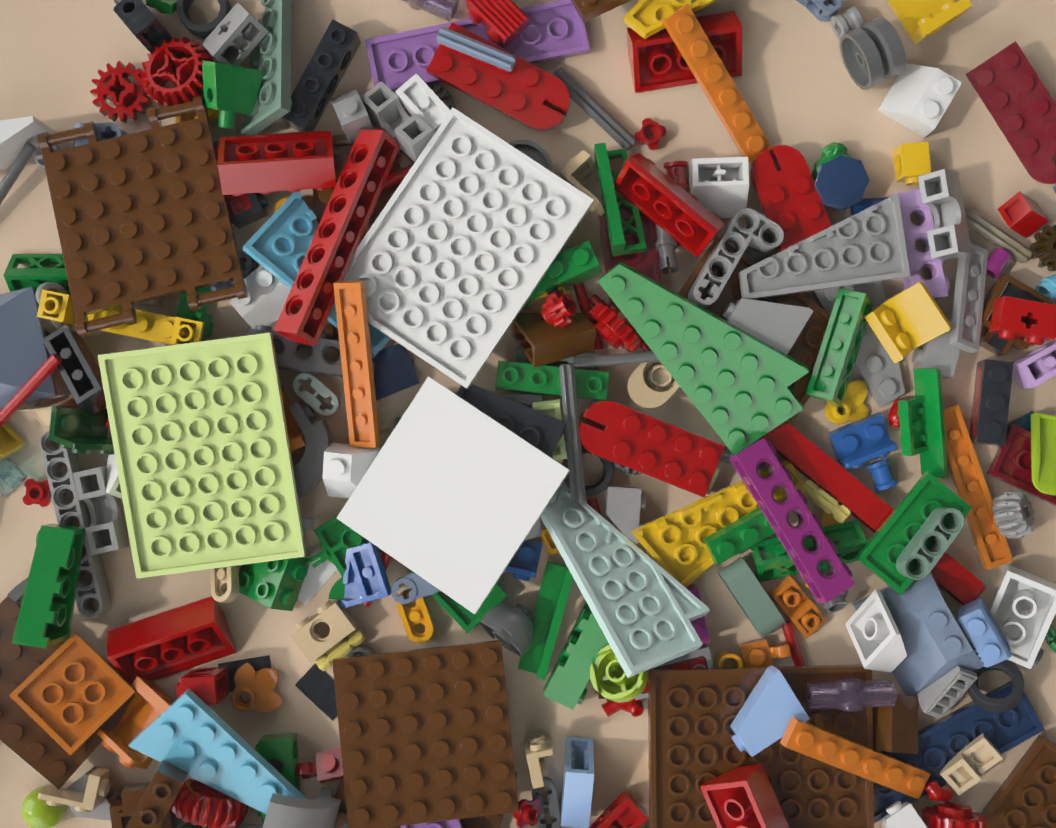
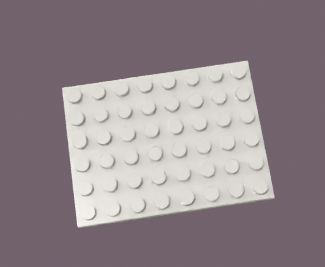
[344,107,594,389]

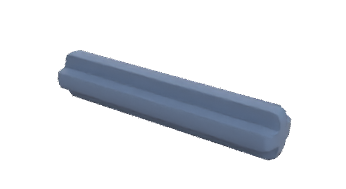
[436,27,516,72]

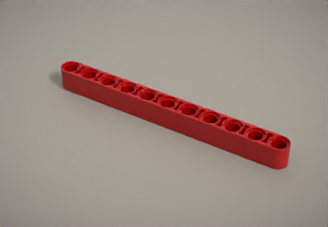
[759,421,986,605]

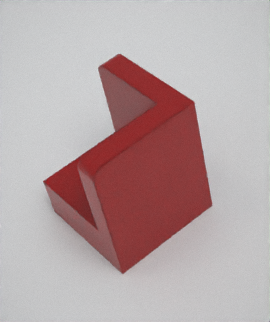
[997,191,1049,238]

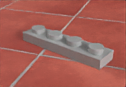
[949,242,988,353]

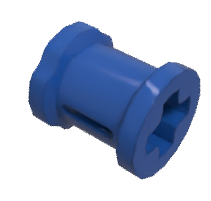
[865,457,899,492]

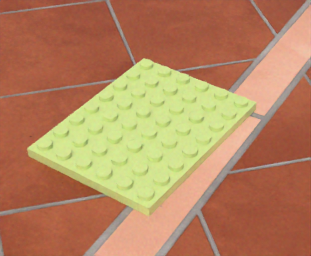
[98,332,306,579]

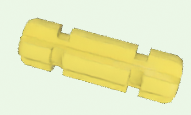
[800,480,851,523]
[315,628,365,671]

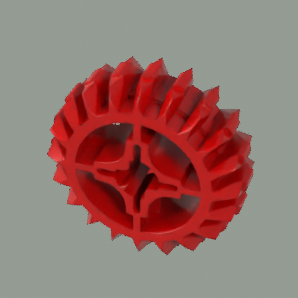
[140,36,214,108]
[171,779,249,828]

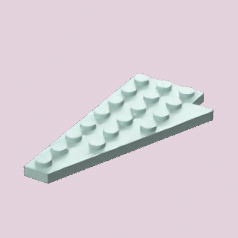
[540,483,710,678]

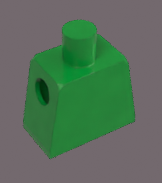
[202,60,264,129]

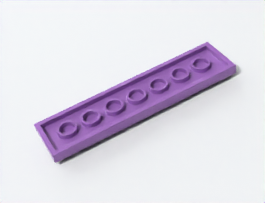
[365,0,590,92]

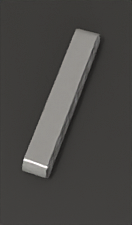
[40,431,112,618]

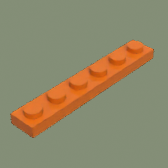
[662,4,772,163]
[333,281,380,448]
[943,404,1014,570]
[780,717,930,799]

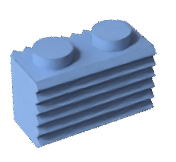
[957,598,1011,668]

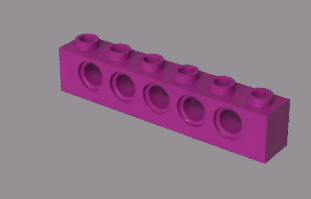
[729,438,855,603]

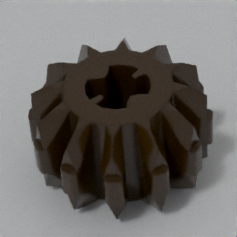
[1029,225,1056,272]

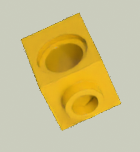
[893,142,931,186]

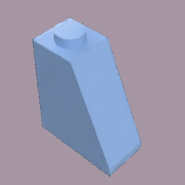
[730,665,809,757]
[561,736,594,828]

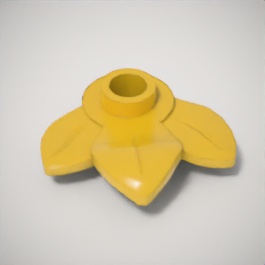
[824,380,870,424]

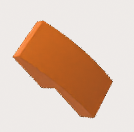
[769,576,827,639]

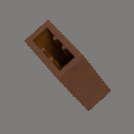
[512,313,597,368]

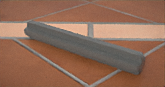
[552,67,636,151]

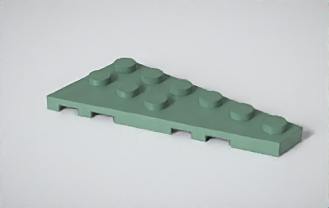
[235,0,293,136]

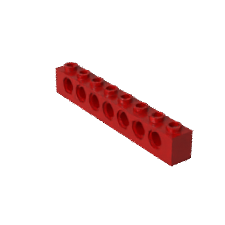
[274,129,401,346]

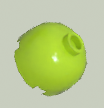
[590,644,649,703]

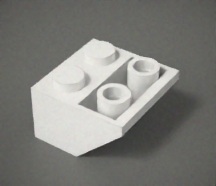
[688,157,749,219]

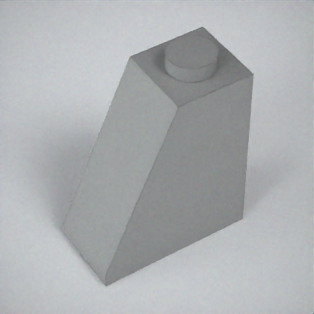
[722,298,813,355]

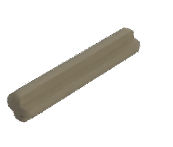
[965,207,1033,263]

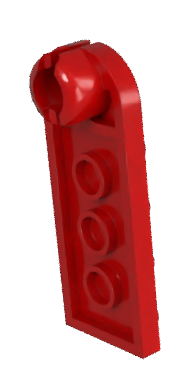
[426,22,570,131]
[751,145,832,252]
[579,400,725,498]

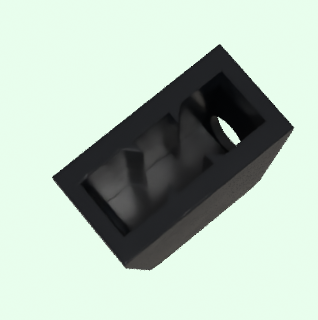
[113,0,173,54]

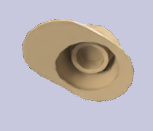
[627,361,680,409]
[17,394,77,429]

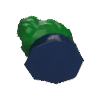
[812,142,870,210]

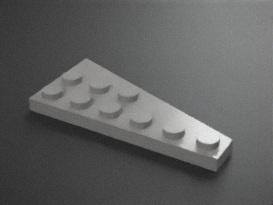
[738,193,911,299]
[811,281,905,407]

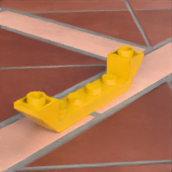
[37,289,205,345]

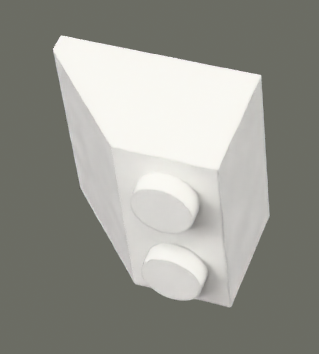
[877,63,962,138]

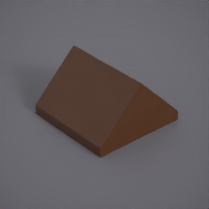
[872,693,919,754]

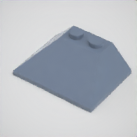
[0,287,58,409]
[853,571,984,696]

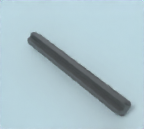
[559,364,586,502]

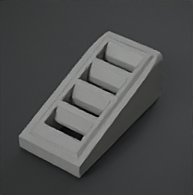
[916,666,978,719]

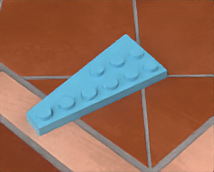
[242,191,390,358]
[128,689,307,814]

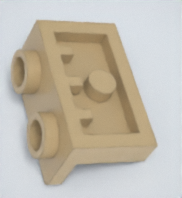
[523,734,555,789]

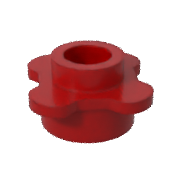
[634,118,667,150]
[22,478,51,507]
[513,798,540,828]

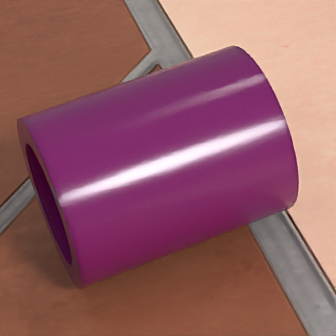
[986,247,1012,279]

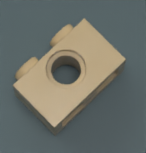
[291,600,359,663]

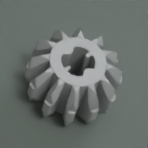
[992,491,1036,539]

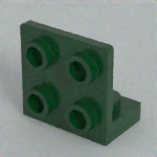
[48,406,115,455]

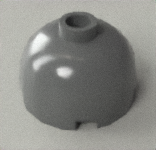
[479,603,535,656]

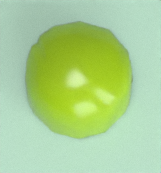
[21,786,67,828]

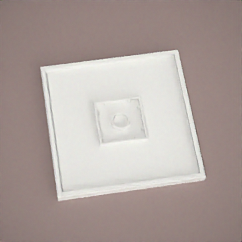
[337,377,570,614]

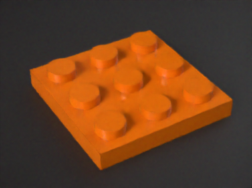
[9,632,136,756]

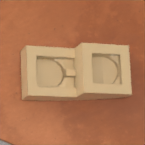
[940,733,1003,795]

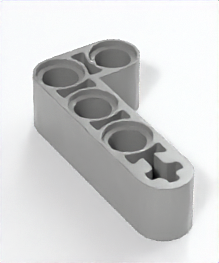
[688,208,784,309]

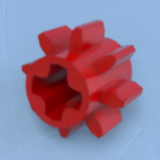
[542,292,576,328]

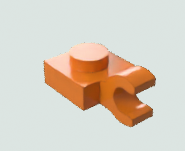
[739,638,791,667]

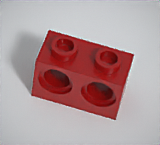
[176,666,229,706]
[589,789,648,828]

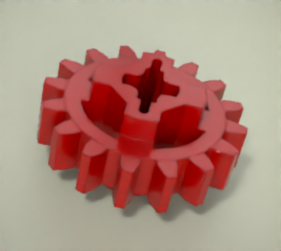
[90,61,152,123]
[589,303,641,353]
[922,802,986,828]

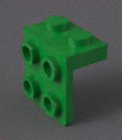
[239,557,310,611]

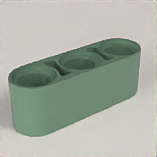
[896,507,965,580]
[718,557,786,639]

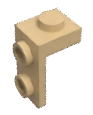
[559,150,605,216]
[38,767,111,812]

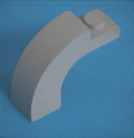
[263,787,342,828]

